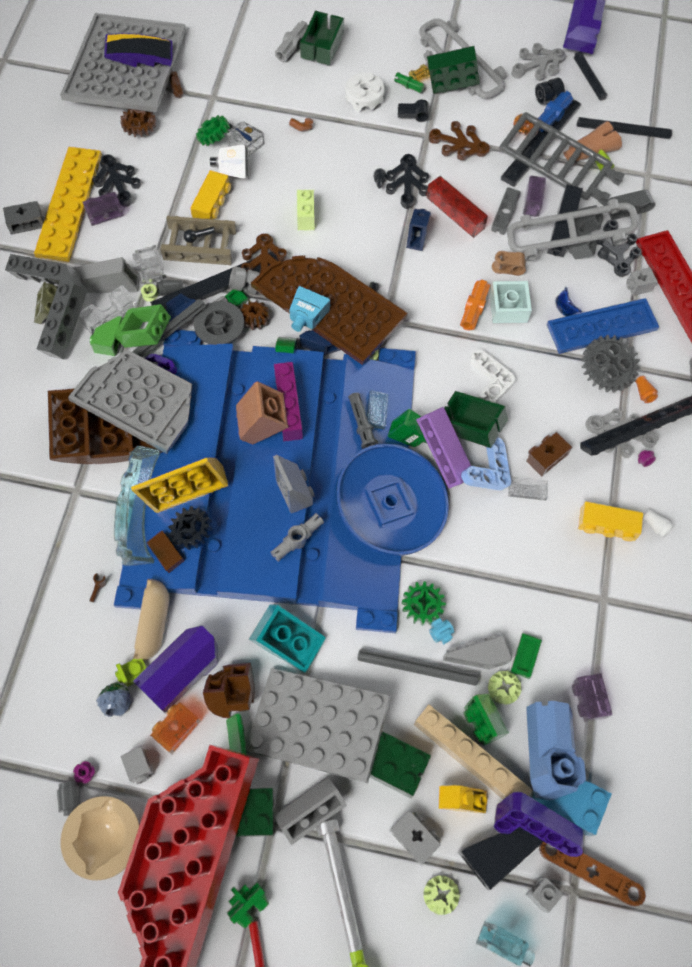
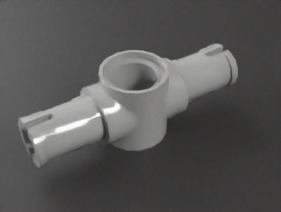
[270,513,324,562]

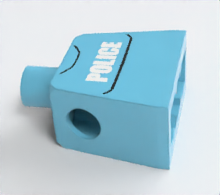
[290,286,330,332]

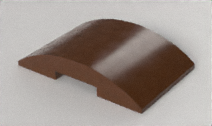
[48,388,162,464]

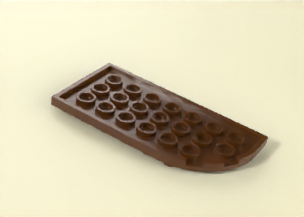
[251,255,408,365]

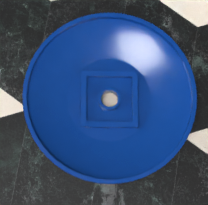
[336,444,449,556]

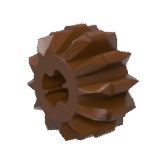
[240,299,270,331]

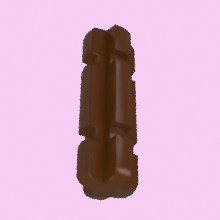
[169,70,183,98]

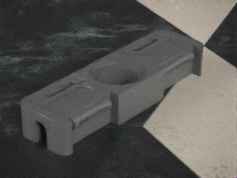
[491,187,521,235]

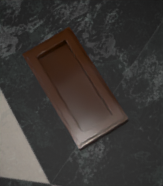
[146,530,185,573]

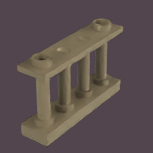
[160,216,236,266]

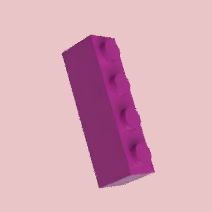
[274,362,302,441]

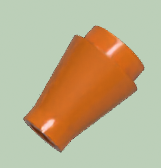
[635,376,658,403]

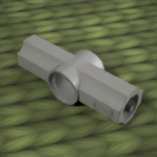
[275,21,308,62]

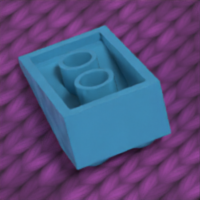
[532,781,612,836]

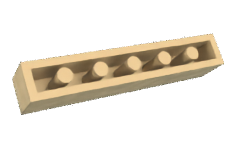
[414,705,533,799]

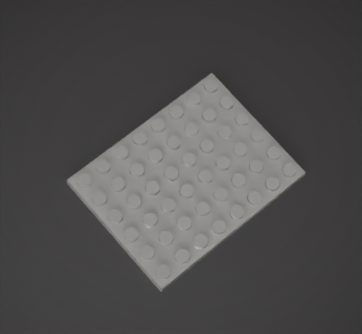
[60,13,186,112]

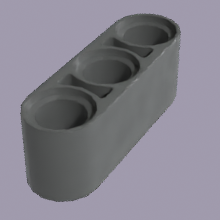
[604,189,656,220]

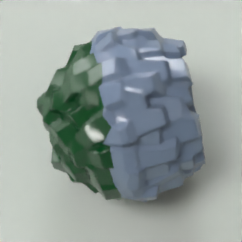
[96,682,131,717]

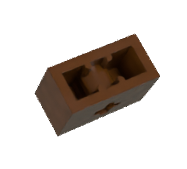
[526,432,573,477]

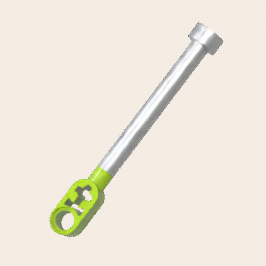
[316,819,369,967]

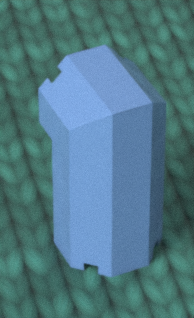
[526,701,586,801]

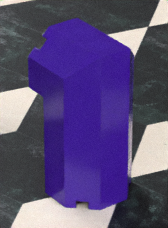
[563,0,606,55]
[133,626,218,713]

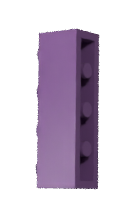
[416,407,471,488]

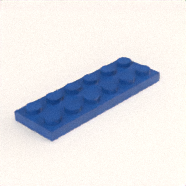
[546,298,659,354]

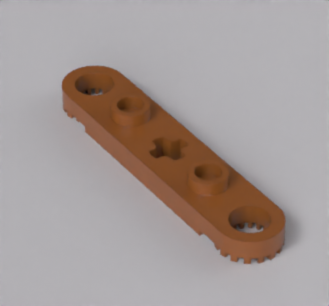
[539,842,646,906]

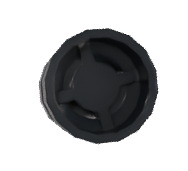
[535,77,565,105]

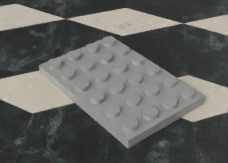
[246,668,391,783]

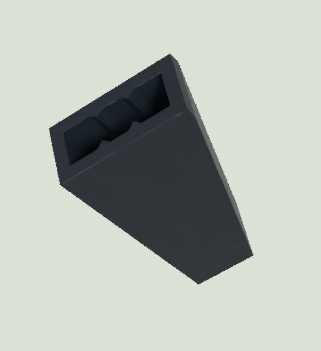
[547,184,583,257]
[458,827,544,890]

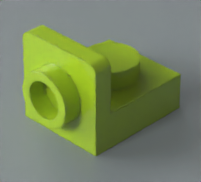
[115,659,147,687]

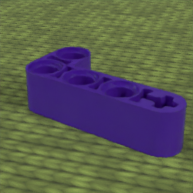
[494,792,583,857]

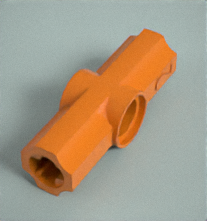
[460,279,490,331]

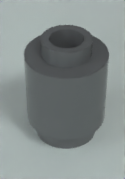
[57,781,81,816]

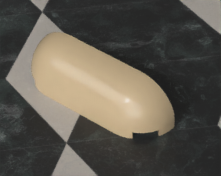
[133,579,169,660]

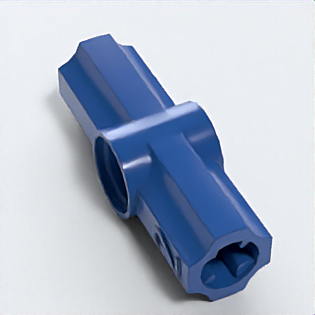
[538,91,574,132]

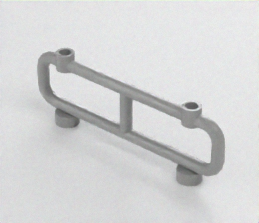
[419,19,506,98]
[507,199,639,261]

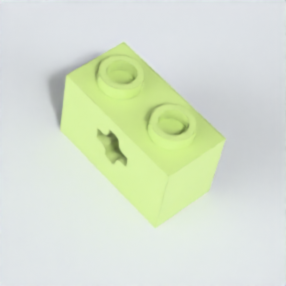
[297,190,314,230]

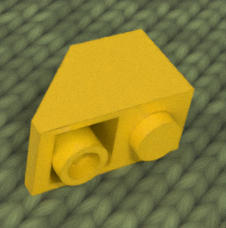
[439,785,487,813]

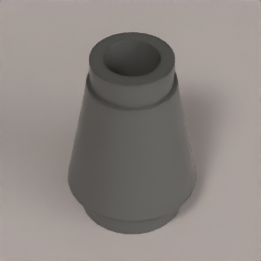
[156,279,184,296]

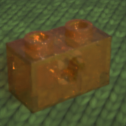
[150,702,201,755]

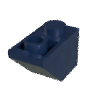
[299,330,340,356]

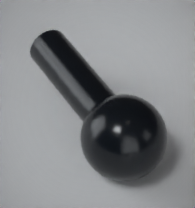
[183,226,216,243]

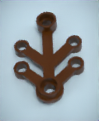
[428,121,490,160]
[241,233,287,272]

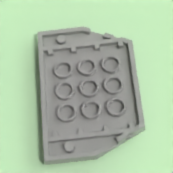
[68,350,192,454]

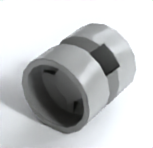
[229,266,260,294]

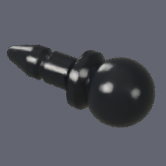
[373,168,386,189]

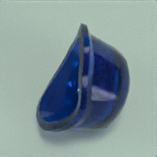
[555,286,583,316]

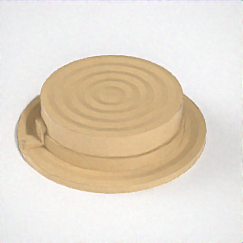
[60,796,140,880]

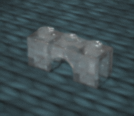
[79,285,138,335]

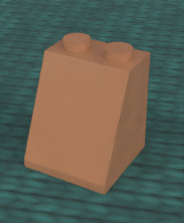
[236,381,288,445]

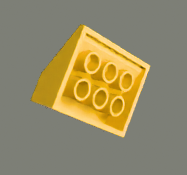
[131,458,228,513]

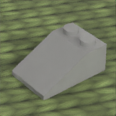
[273,455,315,514]

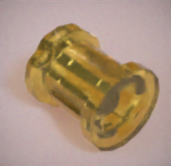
[409,64,429,81]

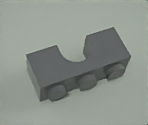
[568,205,603,260]

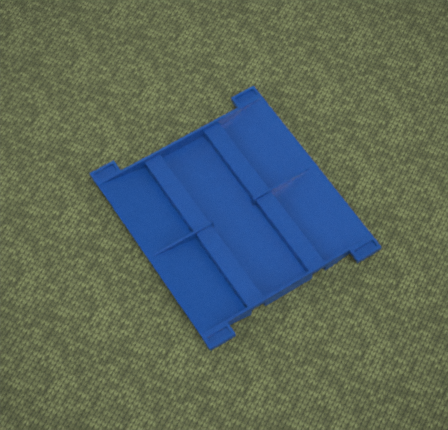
[114,330,416,634]

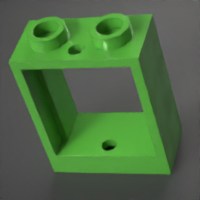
[114,304,171,348]

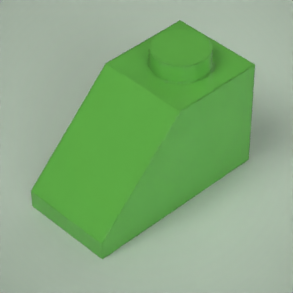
[89,316,123,356]

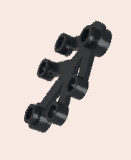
[93,154,141,207]
[386,154,429,209]
[596,219,641,277]

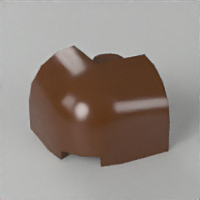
[203,663,255,718]

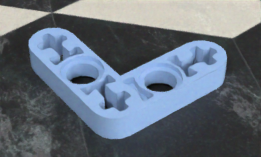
[461,437,511,490]

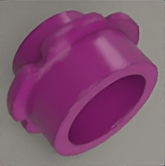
[638,450,656,467]
[73,761,95,784]

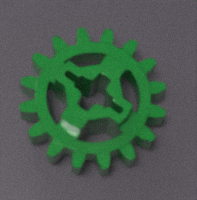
[196,115,230,146]
[401,581,446,626]

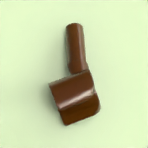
[89,573,107,603]

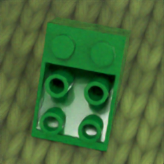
[463,694,509,747]

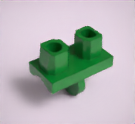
[227,882,269,929]

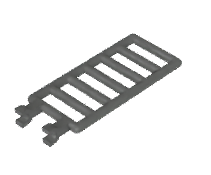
[499,112,625,206]

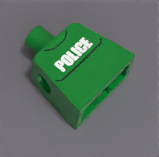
[387,409,427,447]

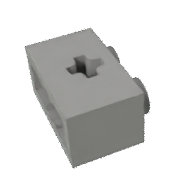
[389,811,441,865]

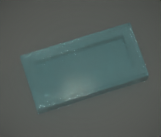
[367,390,389,430]

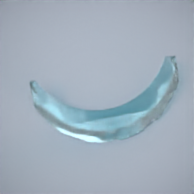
[114,446,160,566]

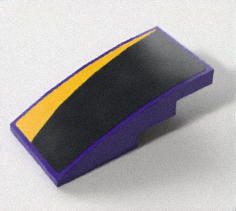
[104,33,172,67]

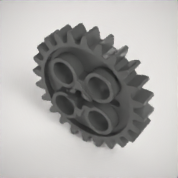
[581,335,640,393]

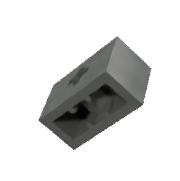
[3,201,44,235]

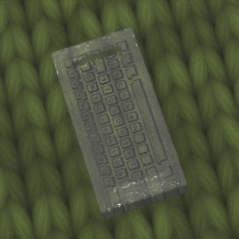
[508,477,548,501]

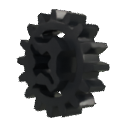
[168,506,212,550]

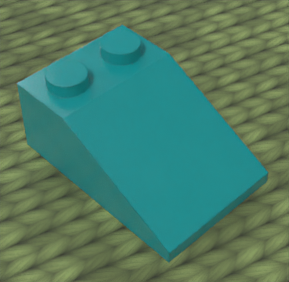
[249,604,326,673]

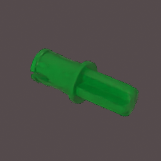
[394,72,424,93]

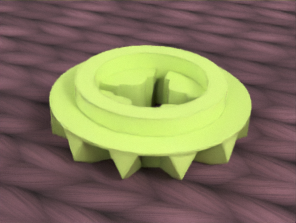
[488,671,522,704]
[423,876,460,915]

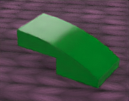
[275,336,297,353]

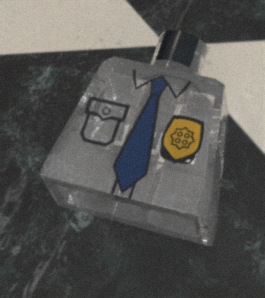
[226,121,265,157]

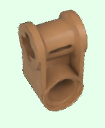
[492,251,526,276]

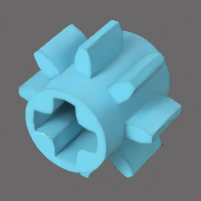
[429,618,454,645]

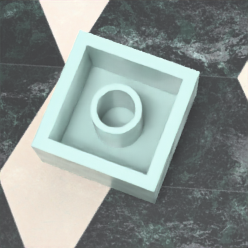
[489,281,532,323]

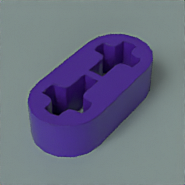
[145,354,177,375]

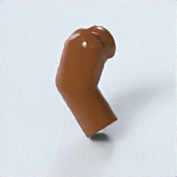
[289,118,313,131]

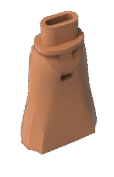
[564,121,622,162]

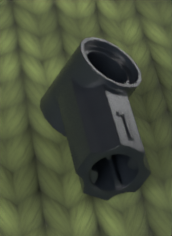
[397,99,429,122]

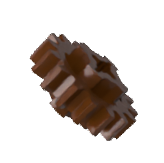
[120,109,156,137]

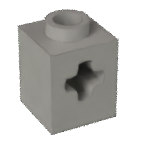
[626,268,657,296]
[120,747,154,784]
[526,877,563,913]

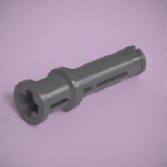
[348,393,378,449]

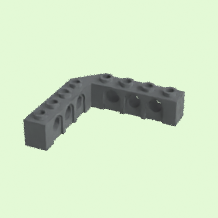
[5,254,87,360]

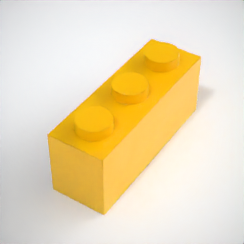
[190,170,231,220]
[578,501,643,541]

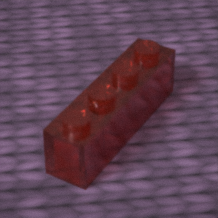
[426,176,488,238]

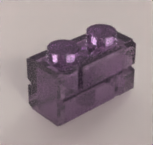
[523,176,546,217]
[83,192,124,226]
[572,673,613,722]

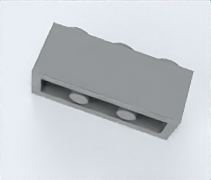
[274,777,347,845]

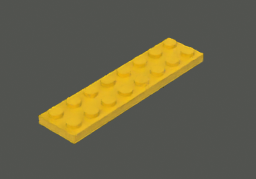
[34,146,102,262]

